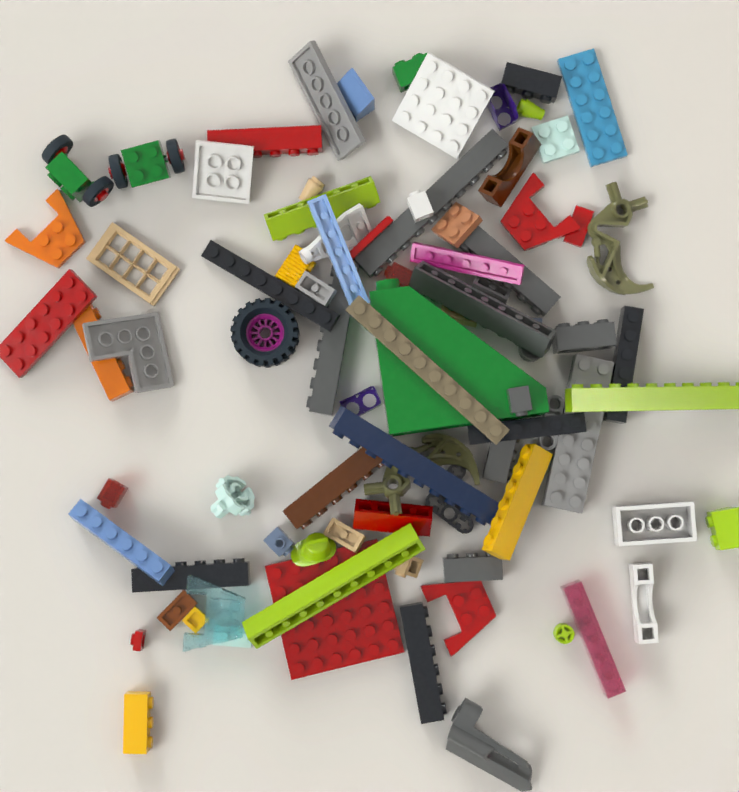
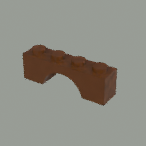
[478,127,542,207]

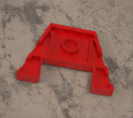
[500,172,581,251]
[420,581,496,656]

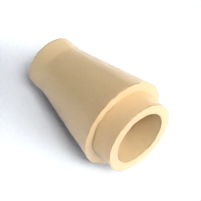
[299,176,325,200]

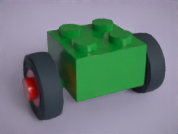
[42,134,114,207]
[108,139,185,189]

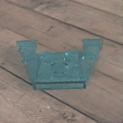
[183,575,246,652]

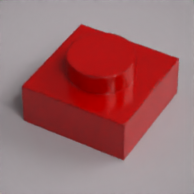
[130,629,146,651]

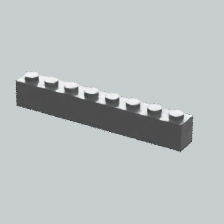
[408,261,557,358]
[306,264,359,416]

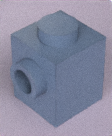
[263,526,294,557]

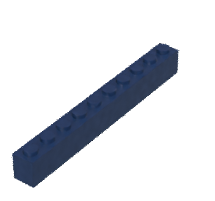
[329,406,499,526]

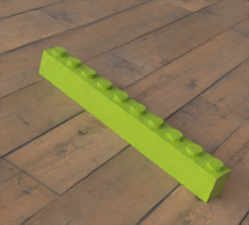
[565,382,739,412]
[242,523,426,649]

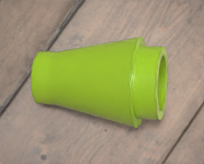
[517,98,545,120]

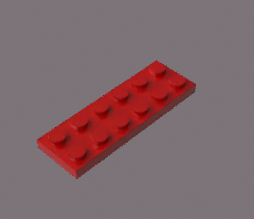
[0,269,98,378]

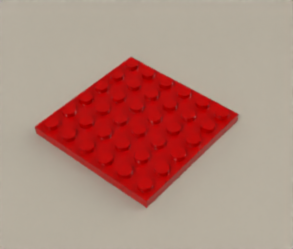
[265,539,404,680]

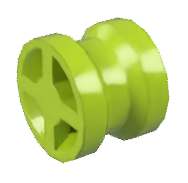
[553,623,575,644]

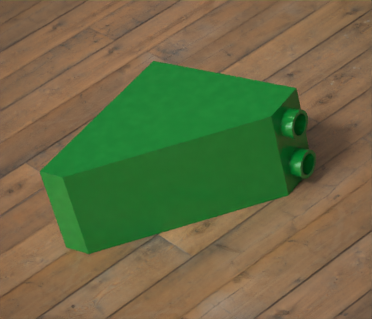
[369,278,550,437]

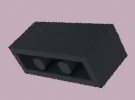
[501,62,562,104]

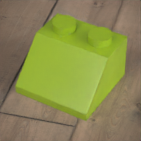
[705,507,739,550]

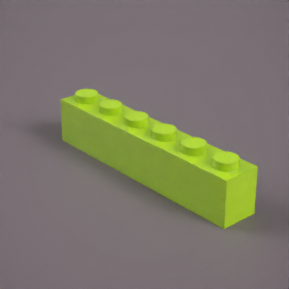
[264,176,380,241]

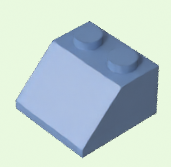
[337,68,375,122]

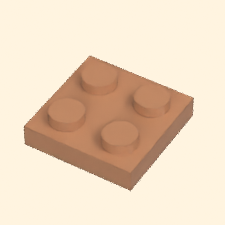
[431,202,483,249]

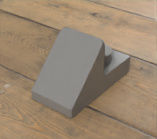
[295,271,337,307]

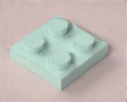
[531,115,580,164]

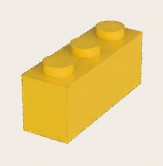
[123,691,154,754]

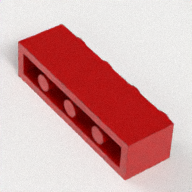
[353,499,433,537]

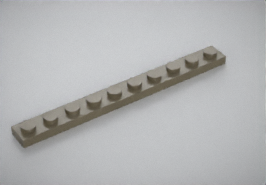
[345,295,509,445]

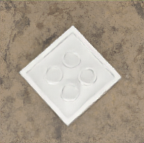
[192,140,254,204]

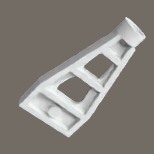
[299,203,372,265]

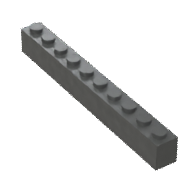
[354,128,508,278]

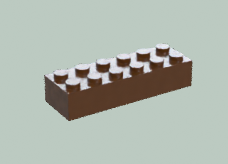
[283,447,384,529]

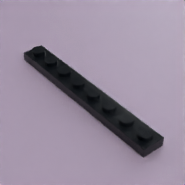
[201,240,340,332]

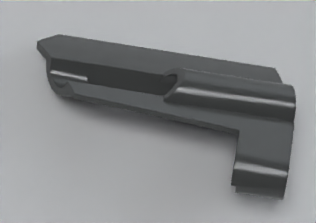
[446,698,532,792]

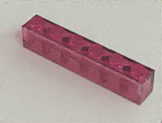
[560,580,626,699]

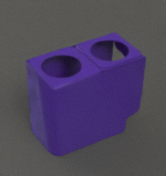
[487,83,518,131]
[340,386,381,416]

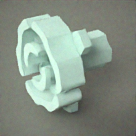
[211,475,255,519]

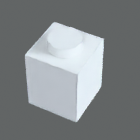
[407,190,434,223]

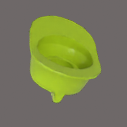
[291,532,336,567]

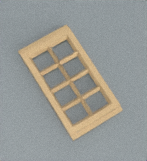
[86,222,180,306]

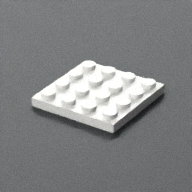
[392,53,495,159]

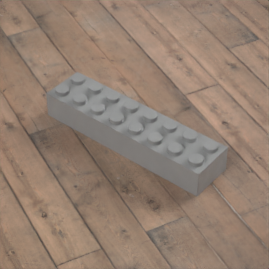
[541,354,614,514]

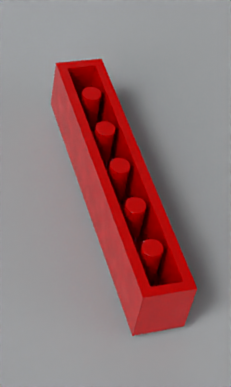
[207,125,323,158]

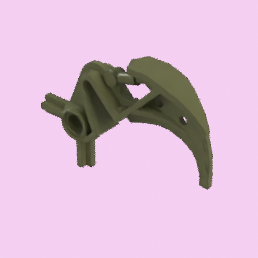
[586,182,654,295]
[363,433,480,516]

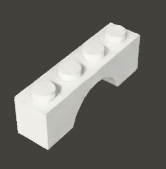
[629,563,659,644]

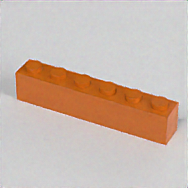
[73,304,134,401]

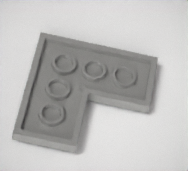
[82,312,174,393]

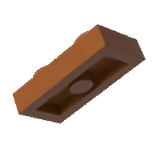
[157,590,198,631]

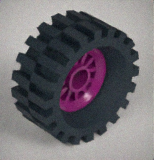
[230,298,300,368]

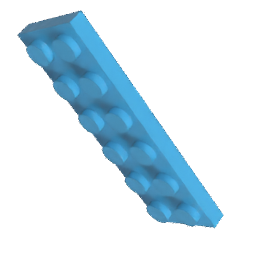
[557,49,628,167]

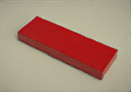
[349,216,393,261]

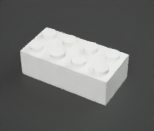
[612,502,697,546]

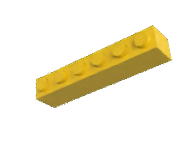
[481,444,553,561]

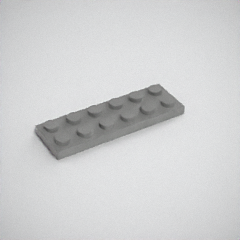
[288,40,366,161]

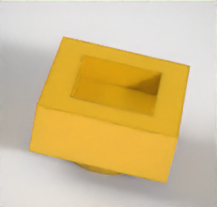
[182,606,210,634]

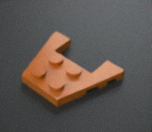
[5,189,85,269]

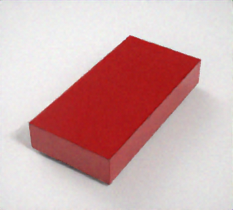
[563,205,594,248]

